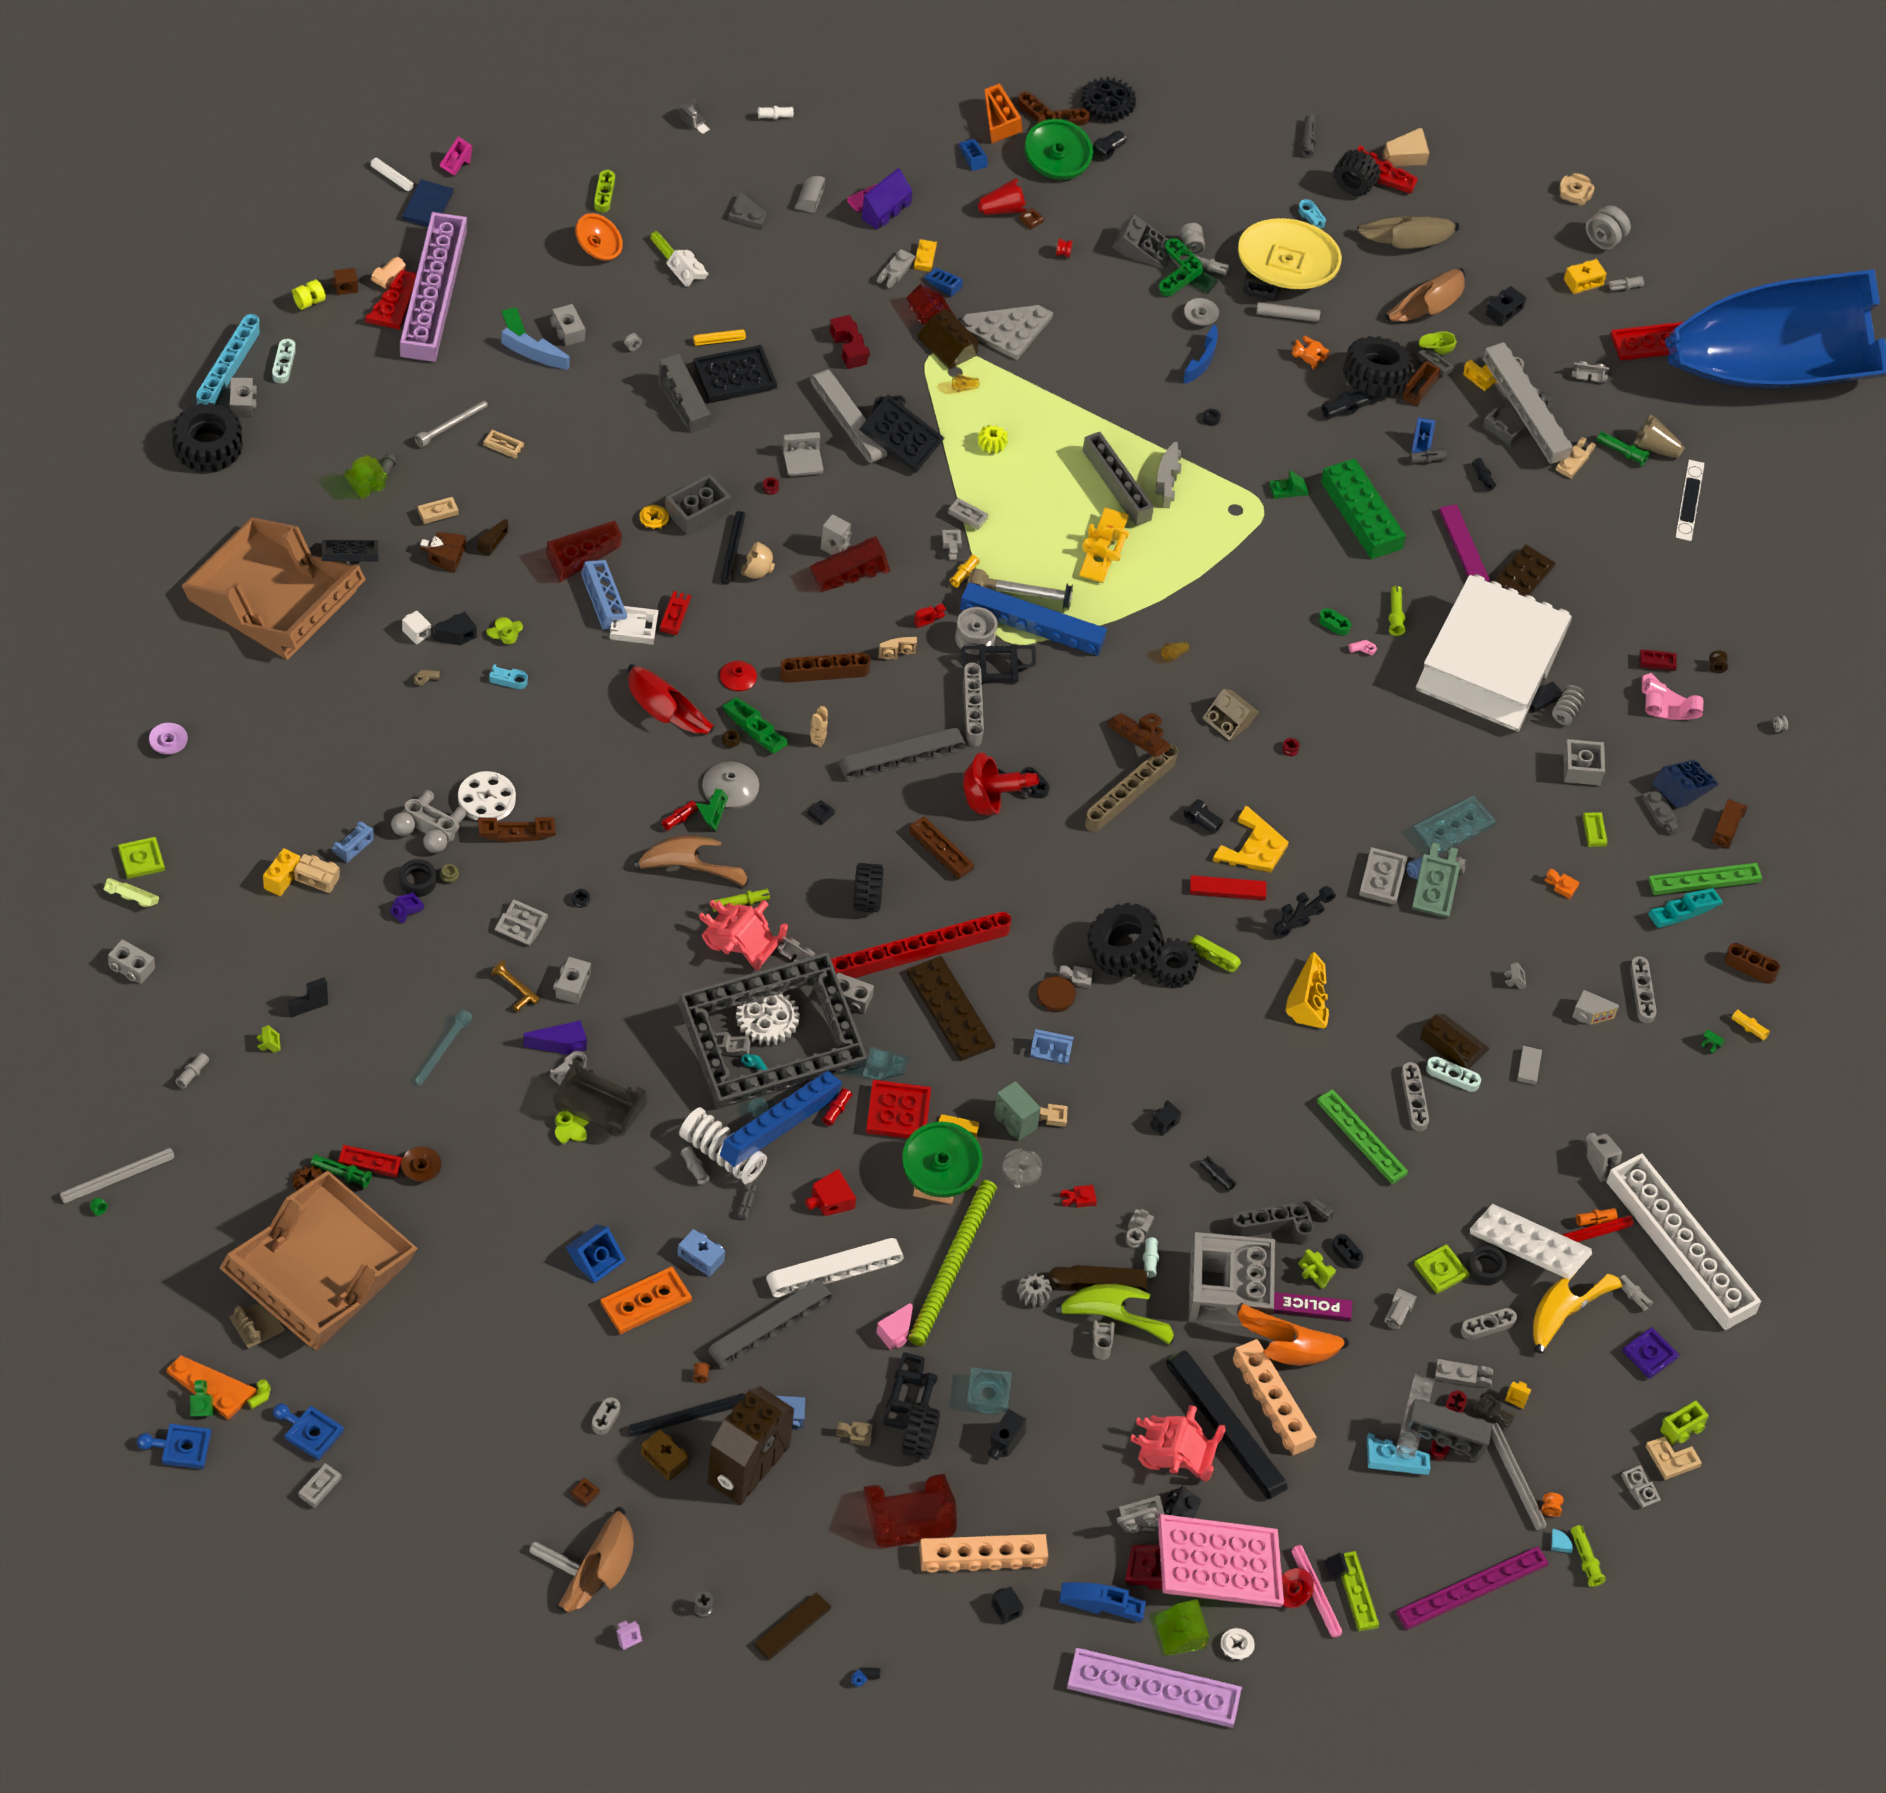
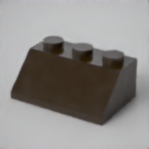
[917,309,979,369]
[1420,1014,1489,1069]

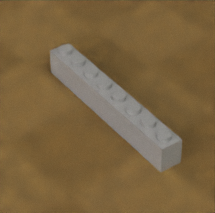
[1483,342,1572,464]

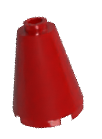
[977,178,1027,215]

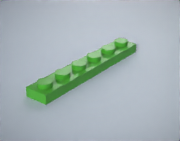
[1648,863,1762,895]
[1317,1089,1408,1185]

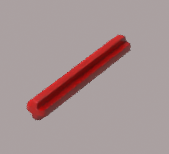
[1561,1215,1634,1242]

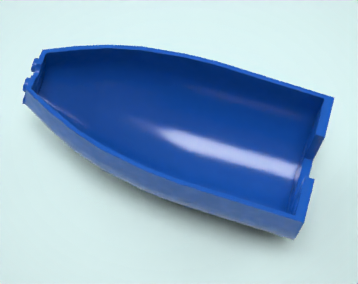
[1665,269,1886,388]

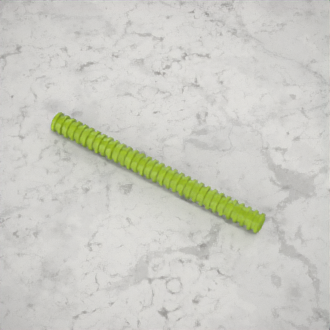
[908,1180,997,1346]

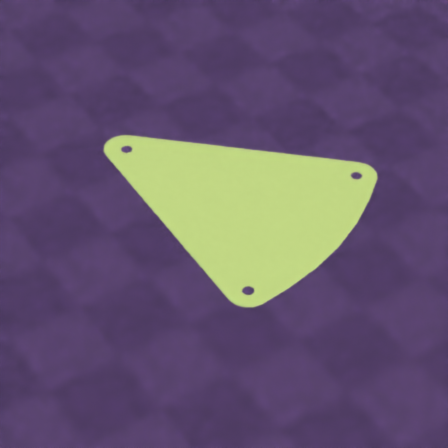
[924,353,1264,645]

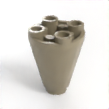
[1633,414,1685,459]

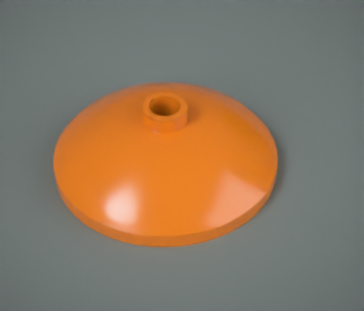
[575,213,623,261]

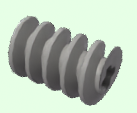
[1552,685,1585,726]

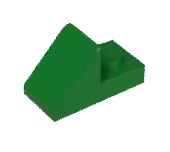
[1269,470,1308,499]
[696,788,728,831]

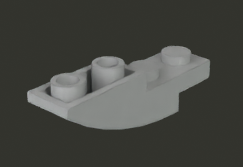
[1155,442,1181,508]

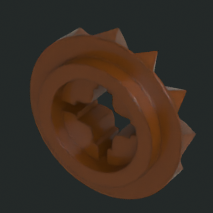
[292,1165,323,1190]

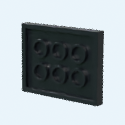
[693,345,777,402]
[859,395,945,473]
[322,540,378,564]

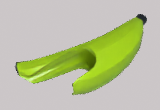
[1056,1284,1174,1345]

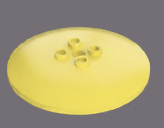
[1238,218,1341,289]

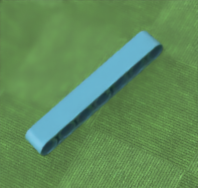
[196,314,260,406]

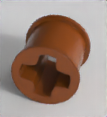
[692,1362,710,1383]

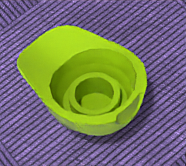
[1419,331,1457,355]

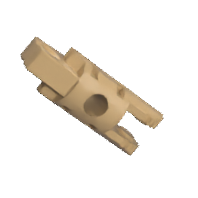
[810,706,828,747]

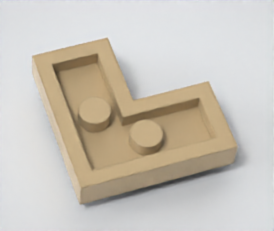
[1645,1436,1702,1480]

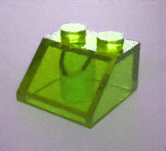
[1155,1599,1209,1656]

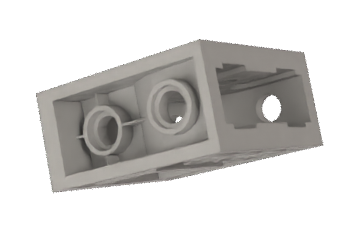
[1188,1232,1275,1327]

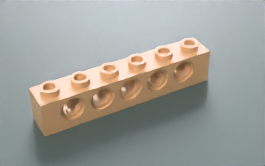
[1233,1339,1316,1456]
[919,1534,1048,1573]

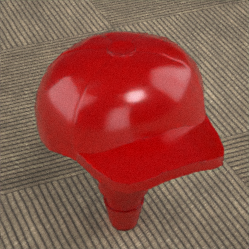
[963,752,1039,816]

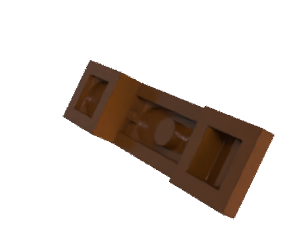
[477,817,556,842]

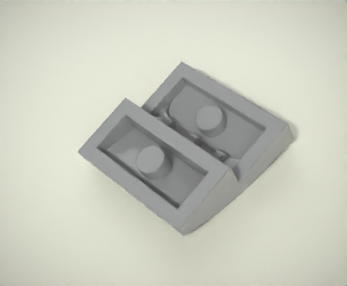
[495,899,548,946]

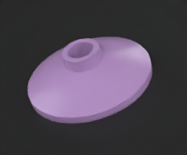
[149,723,188,754]

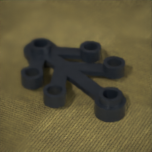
[1273,886,1336,938]

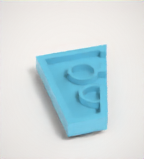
[1367,1433,1430,1475]

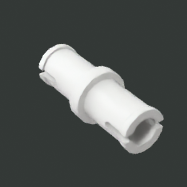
[758,106,793,119]

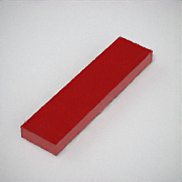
[1190,875,1266,900]

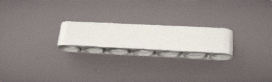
[766,1238,904,1297]

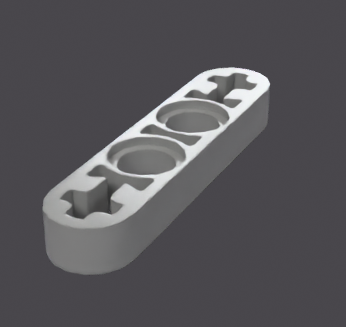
[1630,956,1656,1024]
[1401,1062,1429,1131]

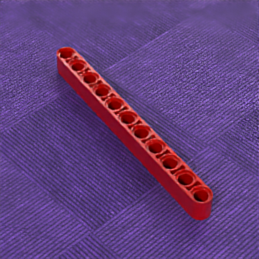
[831,912,1012,978]

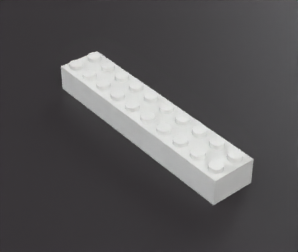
[1607,1153,1761,1330]

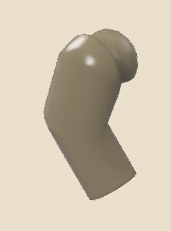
[414,670,440,686]

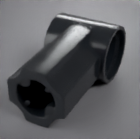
[1092,130,1126,160]
[1184,799,1224,834]

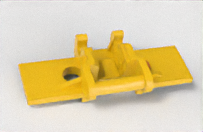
[1079,508,1129,583]

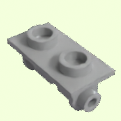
[1572,361,1609,383]
[777,936,815,962]

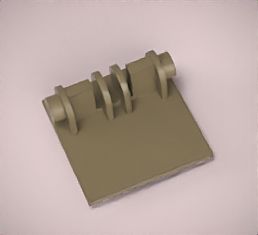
[229,1303,285,1349]

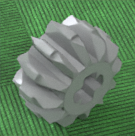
[1017,1272,1052,1307]

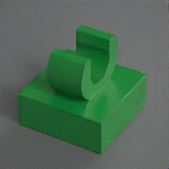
[1702,1029,1725,1054]

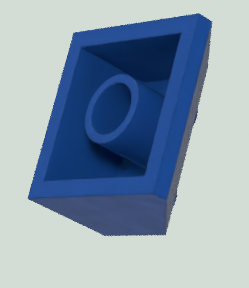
[566,1224,626,1283]

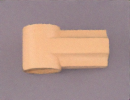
[371,257,406,290]

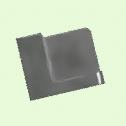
[680,98,706,130]

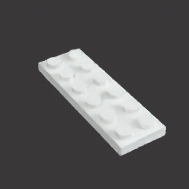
[1470,1204,1592,1280]

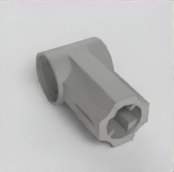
[1384,1288,1417,1329]

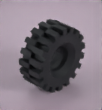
[1149,938,1199,988]

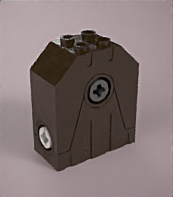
[707,1386,794,1505]

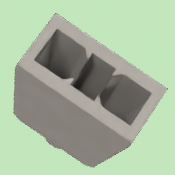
[1586,1133,1622,1182]

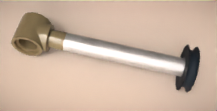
[966,569,1073,611]

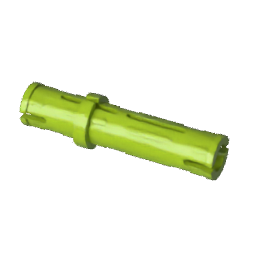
[712,888,770,912]

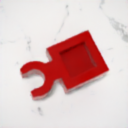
[914,604,946,629]
[1060,1185,1097,1208]

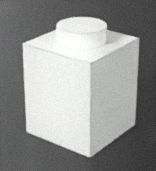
[402,611,431,645]

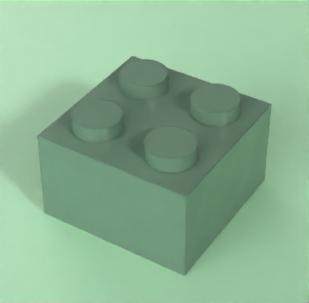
[994,1081,1041,1141]

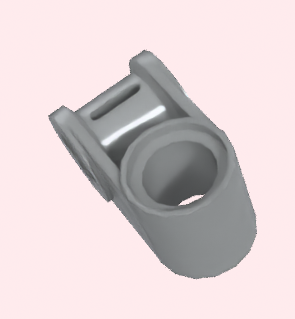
[1092,1320,1114,1360]

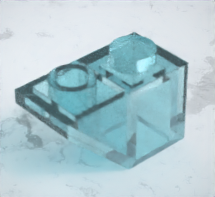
[862,1047,908,1080]

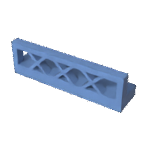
[581,560,627,629]

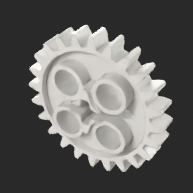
[736,992,800,1046]

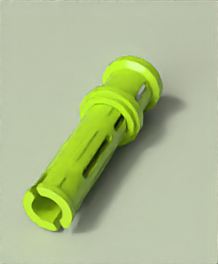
[1389,586,1405,636]
[1570,1525,1606,1587]

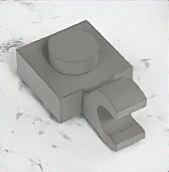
[942,530,962,560]
[1058,966,1093,989]

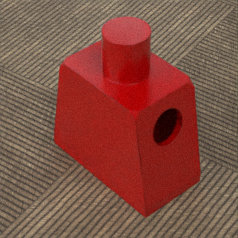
[805,1169,856,1216]

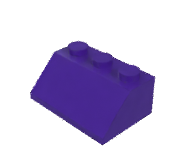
[862,168,912,230]

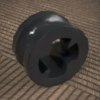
[573,889,590,908]

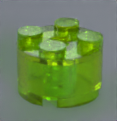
[345,455,387,499]

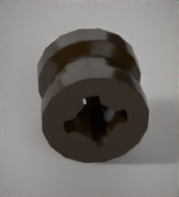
[1709,651,1728,673]

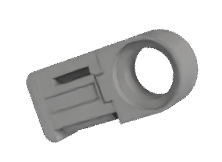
[550,1051,587,1086]

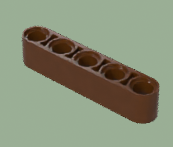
[780,653,871,683]

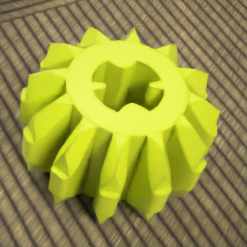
[978,424,1008,454]

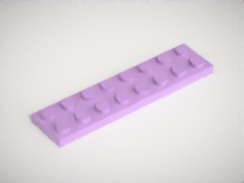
[1067,1648,1242,1728]

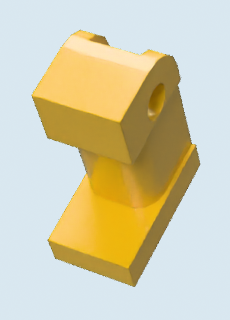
[1463,360,1497,391]

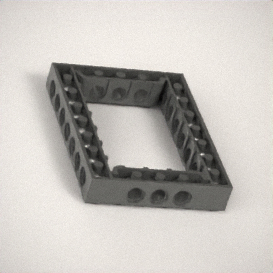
[678,952,867,1109]

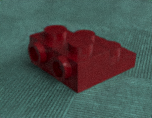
[1125,1545,1163,1590]

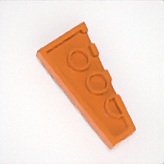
[167,1355,257,1420]

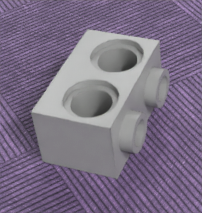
[108,939,155,984]
[837,973,874,1014]

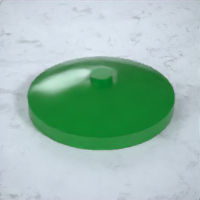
[1024,119,1093,180]
[902,1122,983,1198]

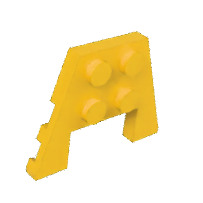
[1213,806,1289,873]

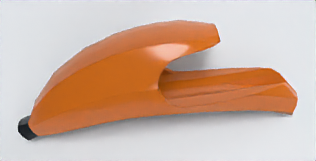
[1237,1303,1349,1366]

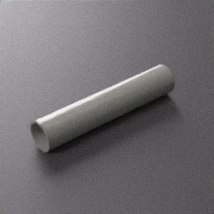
[1256,302,1320,322]

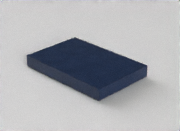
[403,179,454,227]

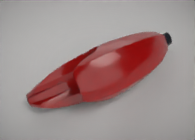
[627,664,714,734]

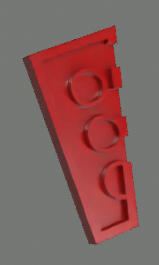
[1357,145,1418,194]
[365,270,417,330]

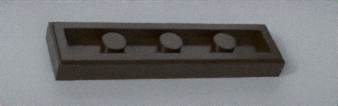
[755,1592,831,1660]

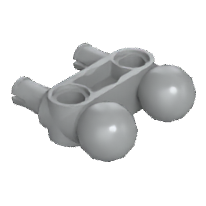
[391,790,466,853]

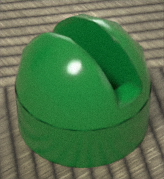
[90,1197,108,1216]

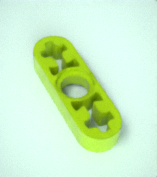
[594,170,615,213]
[1188,935,1241,972]

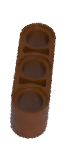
[1724,943,1780,984]

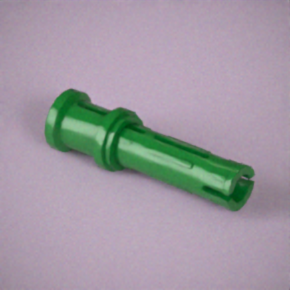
[1596,431,1650,466]
[311,1154,372,1189]

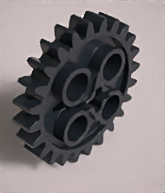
[1081,76,1136,122]

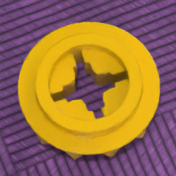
[640,505,669,530]

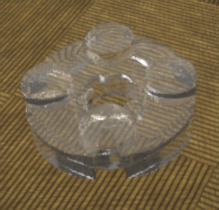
[1002,1149,1042,1188]

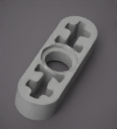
[1461,1308,1517,1340]

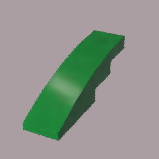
[722,697,788,754]

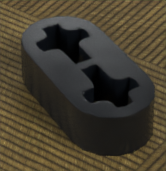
[1021,767,1049,799]
[1332,1234,1364,1269]

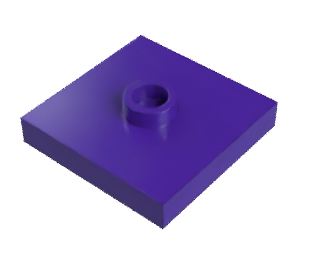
[1622,1327,1679,1379]

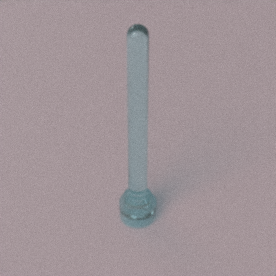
[415,1009,473,1086]

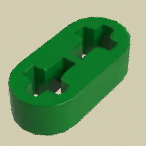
[1319,608,1351,636]

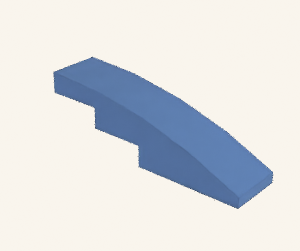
[501,328,570,370]

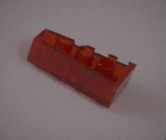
[546,520,622,583]

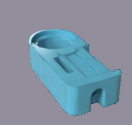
[1298,199,1326,229]
[489,664,528,689]

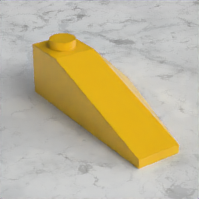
[1285,952,1329,1029]

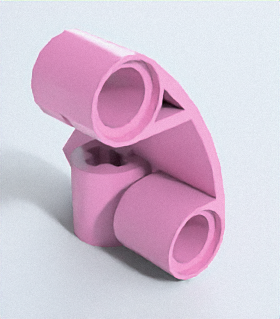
[1642,673,1703,720]

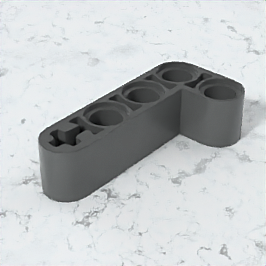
[1230,1202,1313,1245]

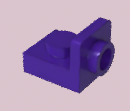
[390,893,425,923]

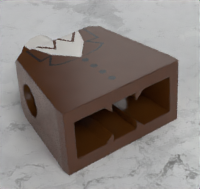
[420,532,466,573]

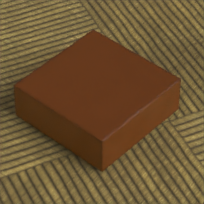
[1019,208,1044,230]
[570,1478,600,1507]

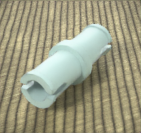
[1143,1238,1159,1278]

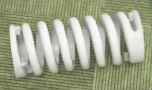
[679,1107,767,1185]

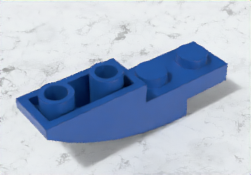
[1059,1582,1146,1623]

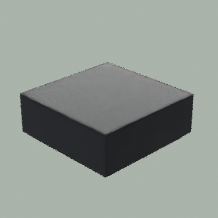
[808,800,835,825]
[1323,1552,1349,1581]

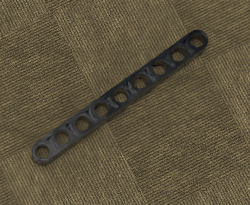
[1166,1350,1288,1499]

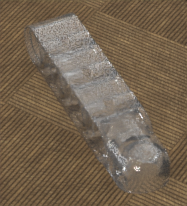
[1396,1374,1435,1459]

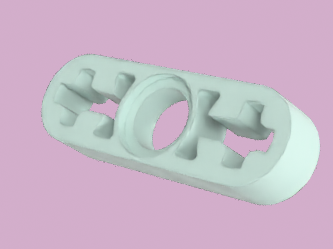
[272,339,296,384]
[1426,1057,1481,1092]

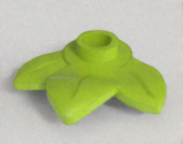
[486,617,523,644]
[555,1110,591,1144]

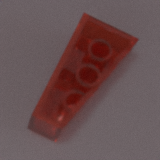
[810,536,890,592]

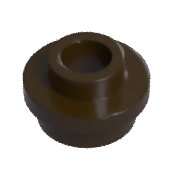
[722,729,741,747]

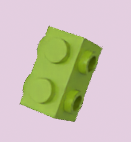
[1660,1401,1709,1446]

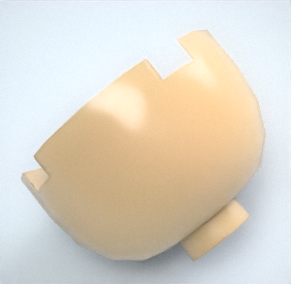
[741,541,775,579]

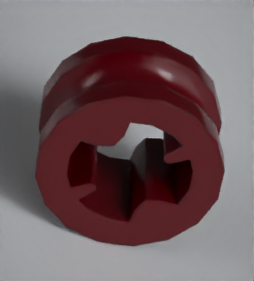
[763,477,779,495]
[1282,738,1300,757]

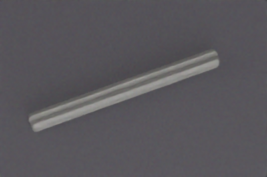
[60,1148,174,1203]
[1491,1423,1547,1530]

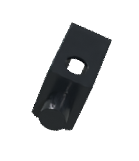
[988,1408,1026,1460]

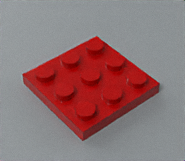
[866,1080,931,1139]

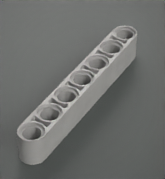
[811,369,887,463]

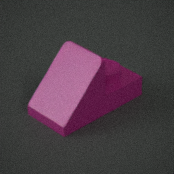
[439,136,472,176]

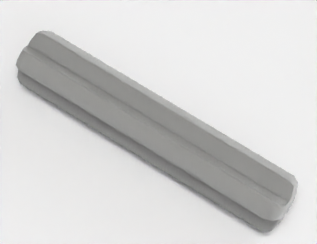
[530,1542,580,1576]

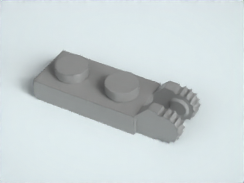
[877,249,916,288]
[1435,1359,1493,1388]

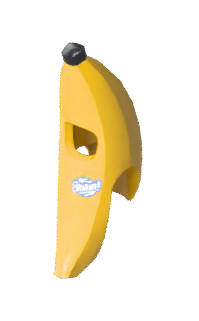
[1533,1273,1622,1354]

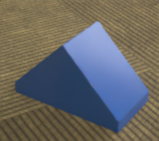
[1412,417,1436,453]

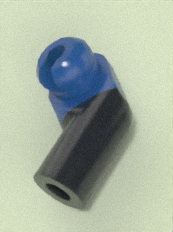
[851,1667,880,1687]

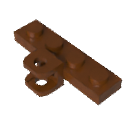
[1107,713,1170,757]

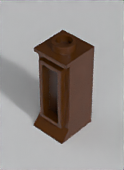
[1402,361,1441,407]
[1711,799,1748,849]

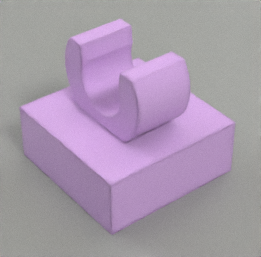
[616,1620,642,1650]

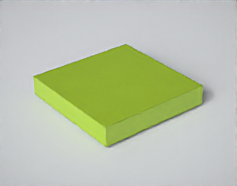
[118,837,165,879]
[1414,1244,1470,1294]

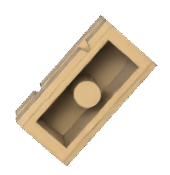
[294,854,340,893]

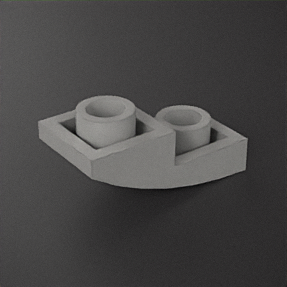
[1621,1465,1661,1508]

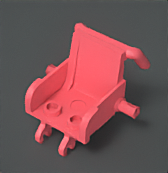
[699,900,788,971]
[1130,1405,1225,1482]

